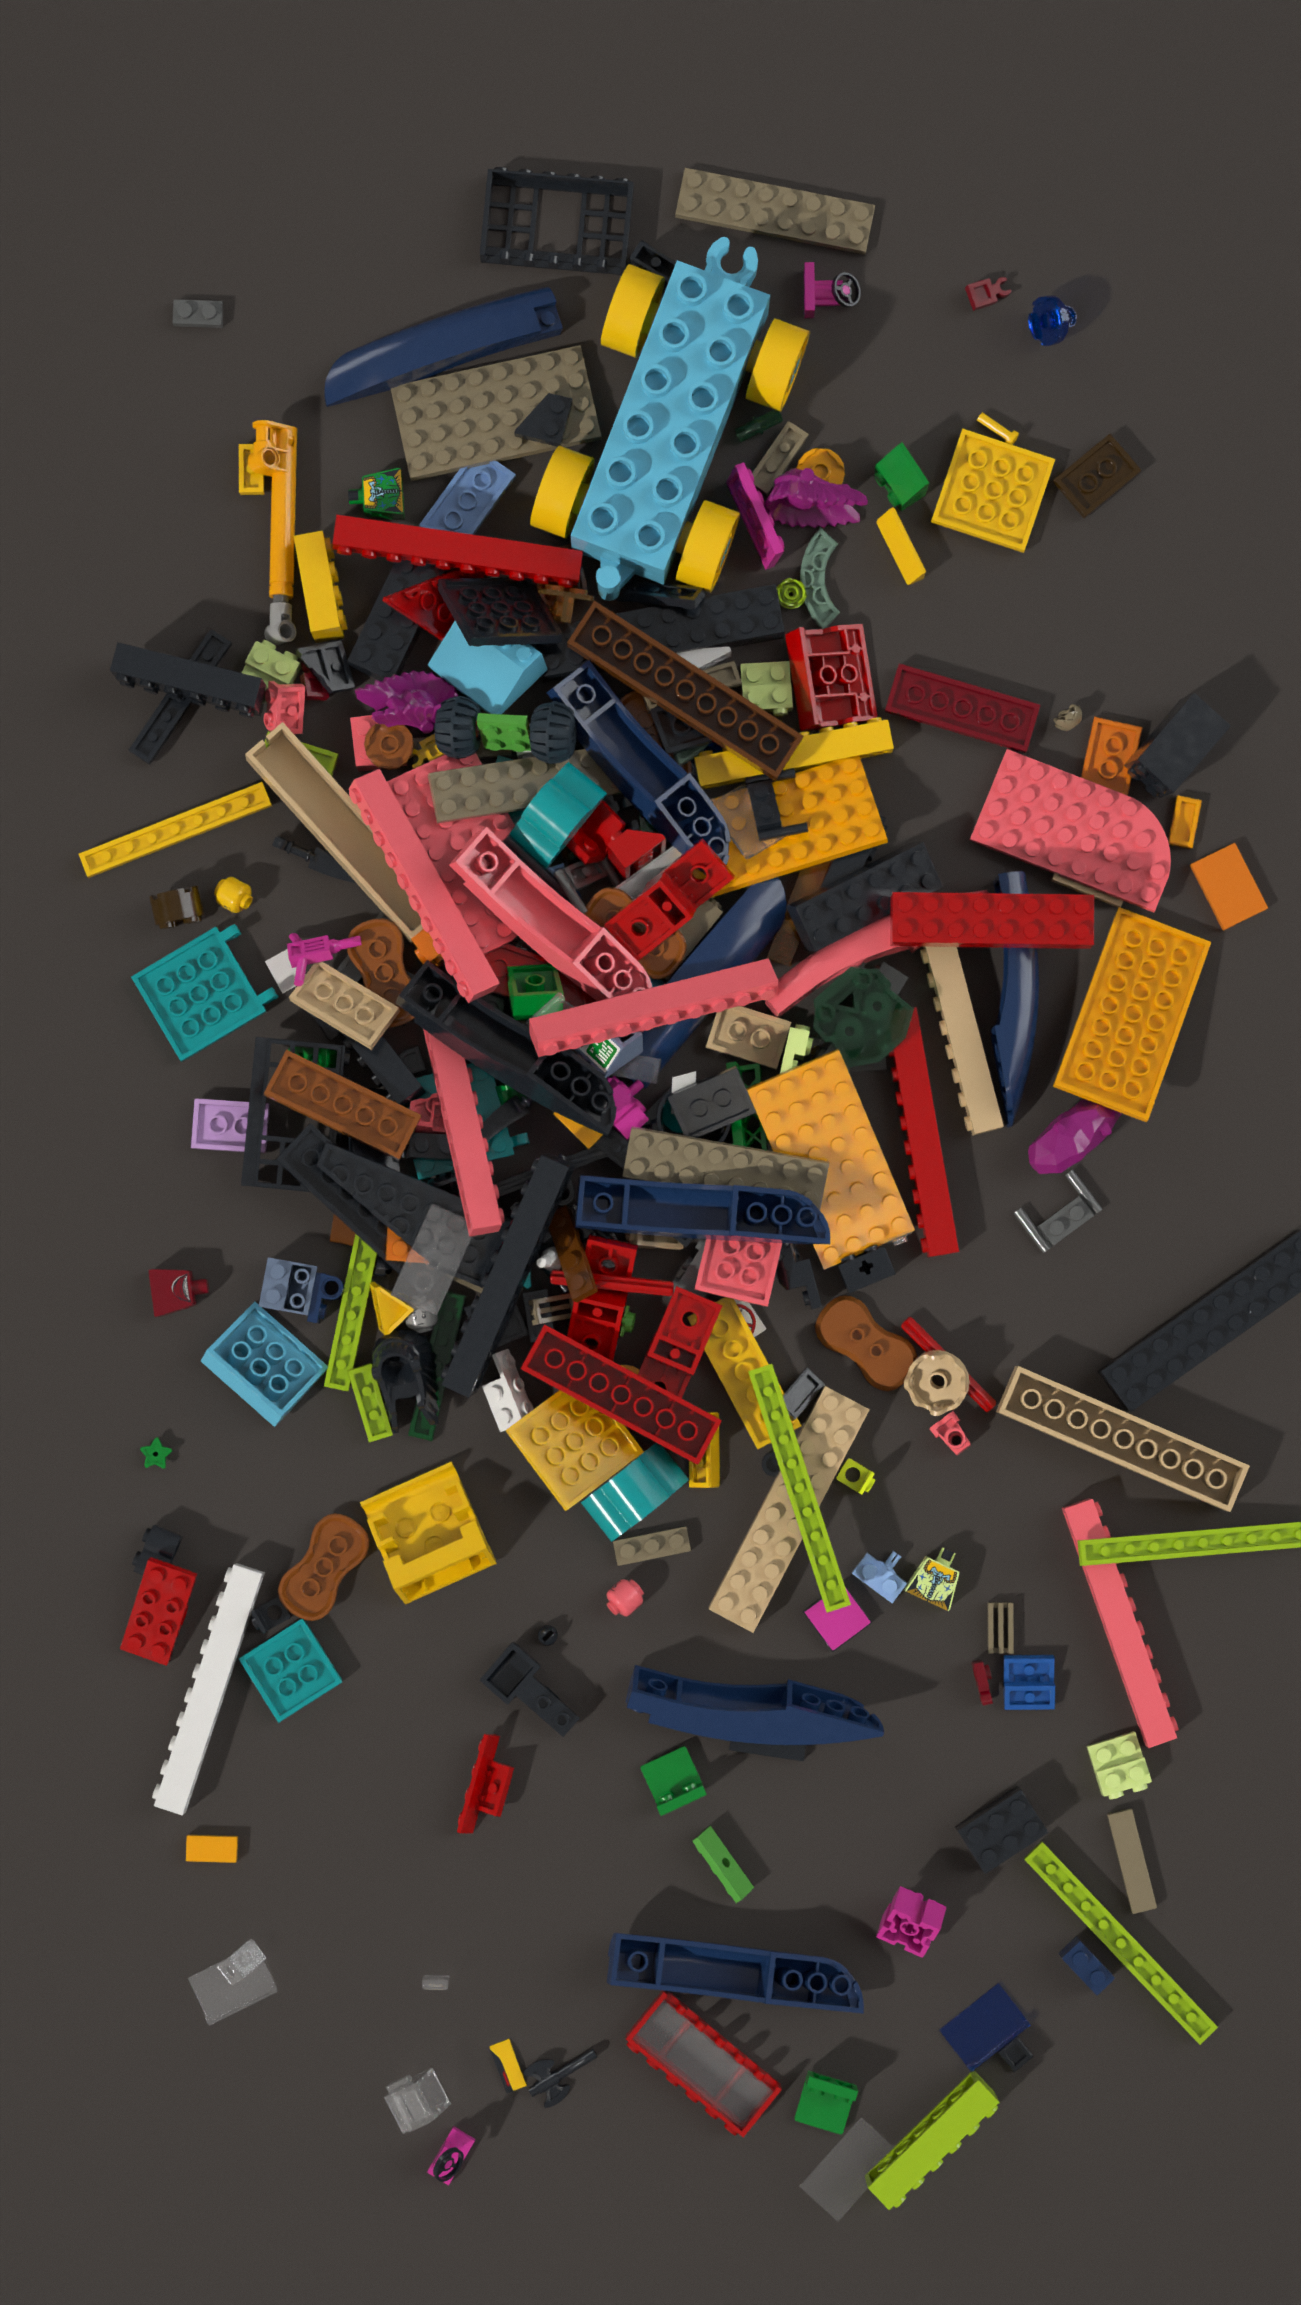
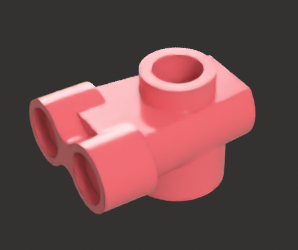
[930,1411,971,1455]

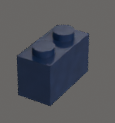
[1058,1936,1115,1996]

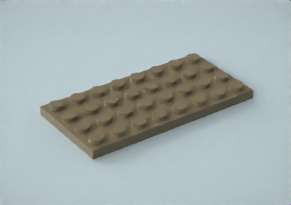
[391,345,602,481]

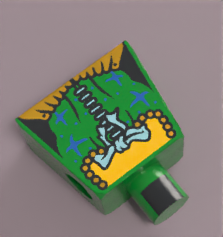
[348,468,405,520]

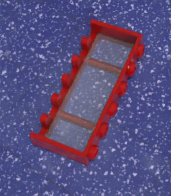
[625,1990,782,2137]

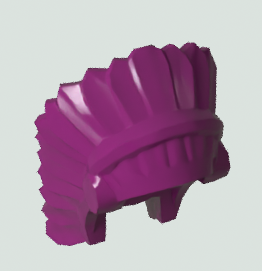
[764,468,868,528]
[355,670,458,734]

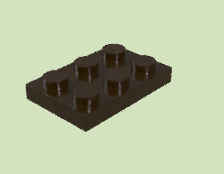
[1053,434,1142,519]

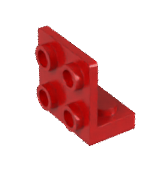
[566,801,625,865]

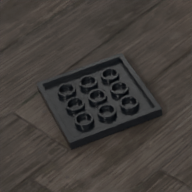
[437,577,563,647]

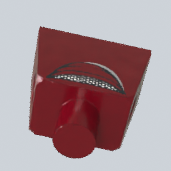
[148,1269,209,1317]

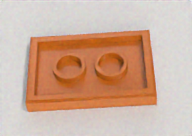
[1081,717,1143,796]
[1190,843,1268,931]

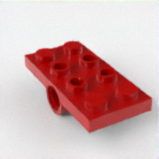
[120,1557,198,1666]

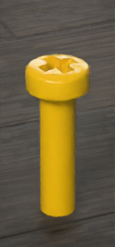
[977,412,1019,445]

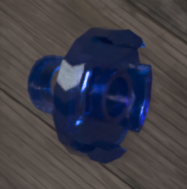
[1028,295,1077,346]

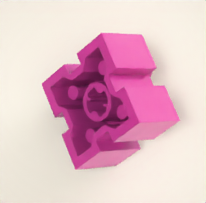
[606,1076,649,1139]
[876,1886,947,1958]

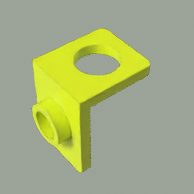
[836,1458,875,1495]

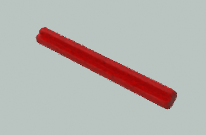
[550,1269,674,1296]
[901,1317,996,1412]

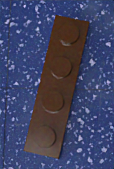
[549,1205,598,1303]

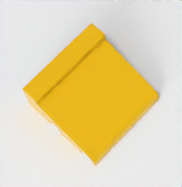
[360,1462,497,1605]

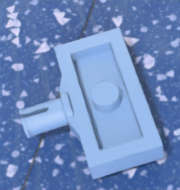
[852,1551,907,1603]

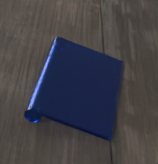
[939,1983,1030,2072]

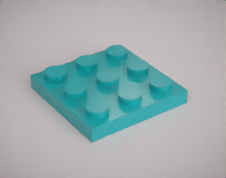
[239,1619,343,1723]

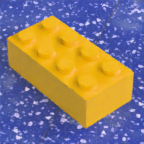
[294,531,348,643]

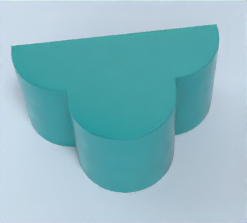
[510,762,608,869]
[581,1443,689,1542]

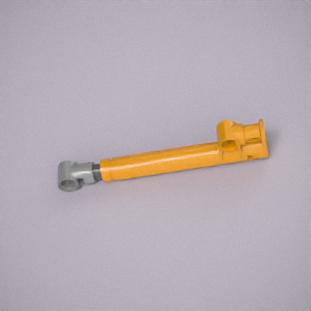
[248,420,297,646]

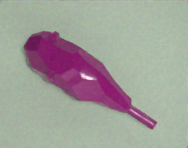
[1028,1099,1122,1174]

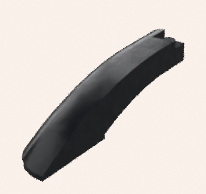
[395,960,616,1136]

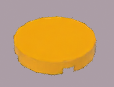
[797,448,845,485]

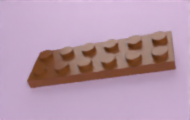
[264,1050,421,1161]

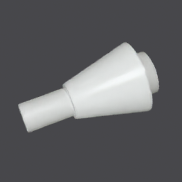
[537,1247,561,1271]

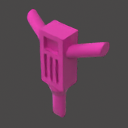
[287,933,362,986]

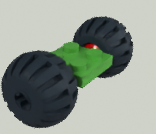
[435,696,577,764]

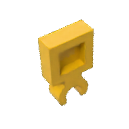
[411,734,445,769]

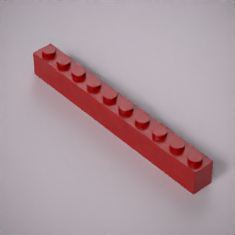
[333,514,583,588]
[882,1007,959,1258]

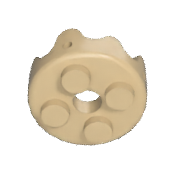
[904,1350,970,1416]

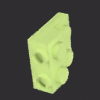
[242,640,301,703]
[740,661,793,716]
[779,1024,813,1074]
[1087,1731,1152,1799]

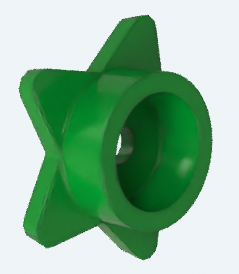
[140,1437,172,1469]

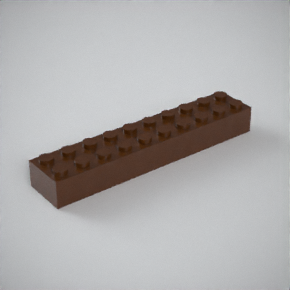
[567,601,804,781]

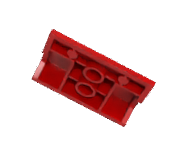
[785,624,878,731]

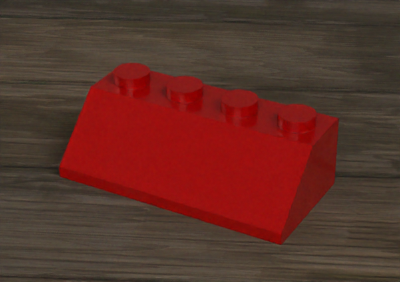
[607,829,666,881]

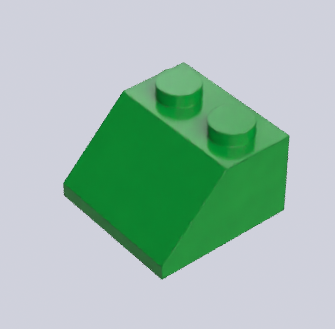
[874,442,929,511]
[507,964,564,1020]

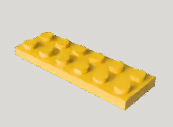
[687,1297,801,1450]

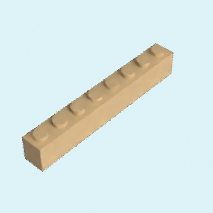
[920,947,1004,1136]

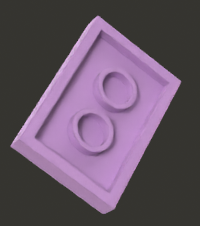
[191,1099,270,1153]

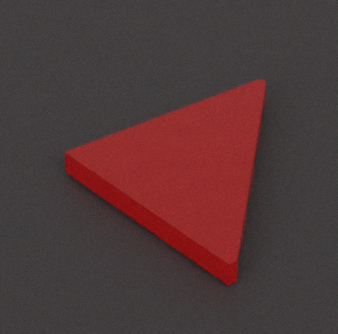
[382,568,485,641]

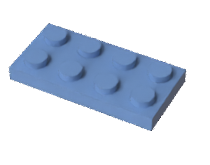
[419,461,516,535]

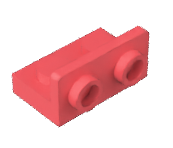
[264,681,305,734]

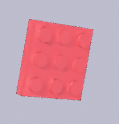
[695,1239,782,1307]

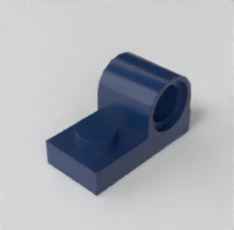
[307,1272,345,1324]

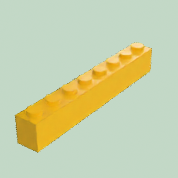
[694,717,894,789]

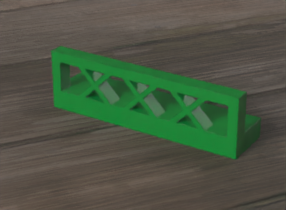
[726,1062,769,1151]

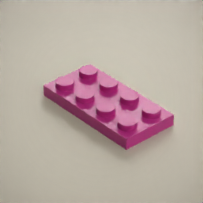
[726,462,784,570]

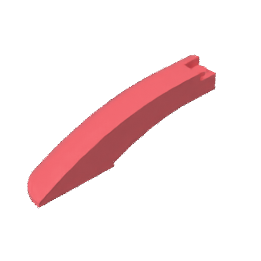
[449,826,653,1032]
[765,890,989,1018]

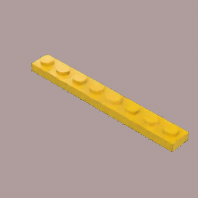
[79,782,272,878]

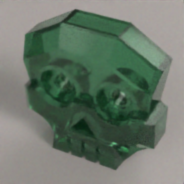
[813,967,914,1068]

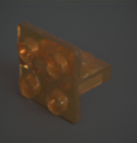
[538,584,594,623]

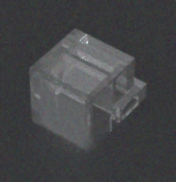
[384,2068,451,2134]

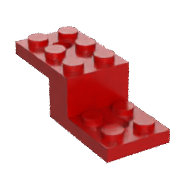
[604,838,735,961]
[567,1235,638,1361]
[637,1286,722,1399]

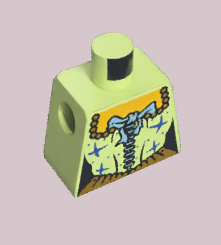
[904,1547,959,1611]

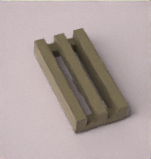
[528,1293,574,1325]
[987,1602,1014,1654]

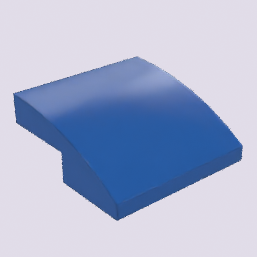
[1003,1655,1055,1710]

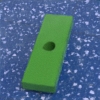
[692,1826,754,1903]

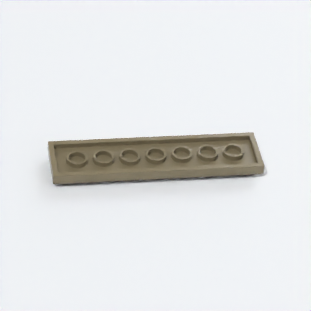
[675,168,875,255]
[427,749,622,824]
[623,1126,829,1210]

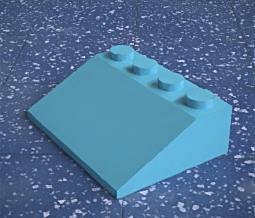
[428,621,548,714]
[201,1302,328,1427]

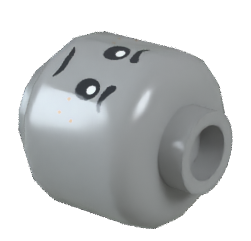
[405,1294,438,1333]

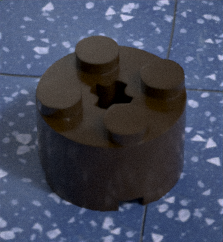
[149,886,204,929]

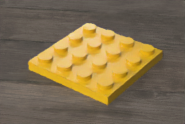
[931,428,1055,553]
[506,1390,644,1511]

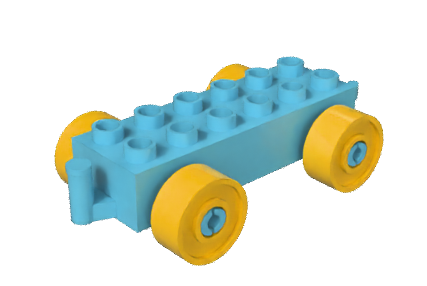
[530,237,810,601]

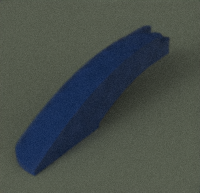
[324,287,563,407]
[547,660,731,875]
[990,871,1039,1128]
[620,877,787,1089]
[575,1175,830,1245]
[625,1665,884,1745]
[607,1933,864,2014]

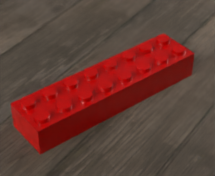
[890,892,1094,949]
[521,1324,722,1465]

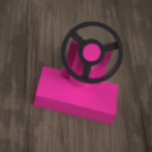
[804,262,861,318]
[427,2126,475,2186]

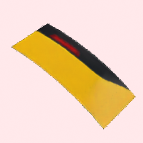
[489,2039,527,2093]

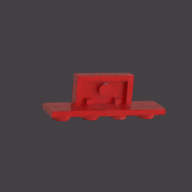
[457,1734,514,1833]

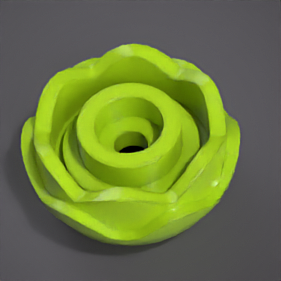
[776,578,807,609]

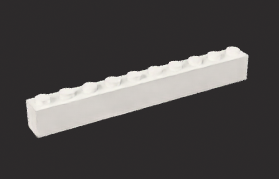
[152,1563,265,1815]

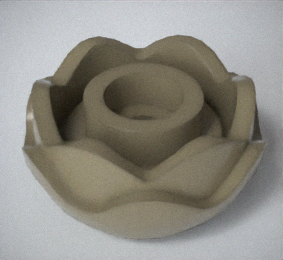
[1053,704,1082,731]

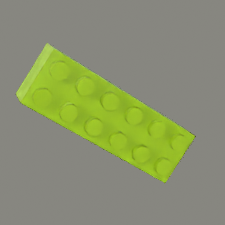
[865,2070,1000,2210]

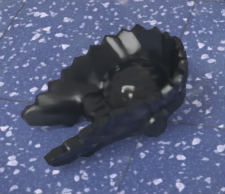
[371,1329,439,1434]

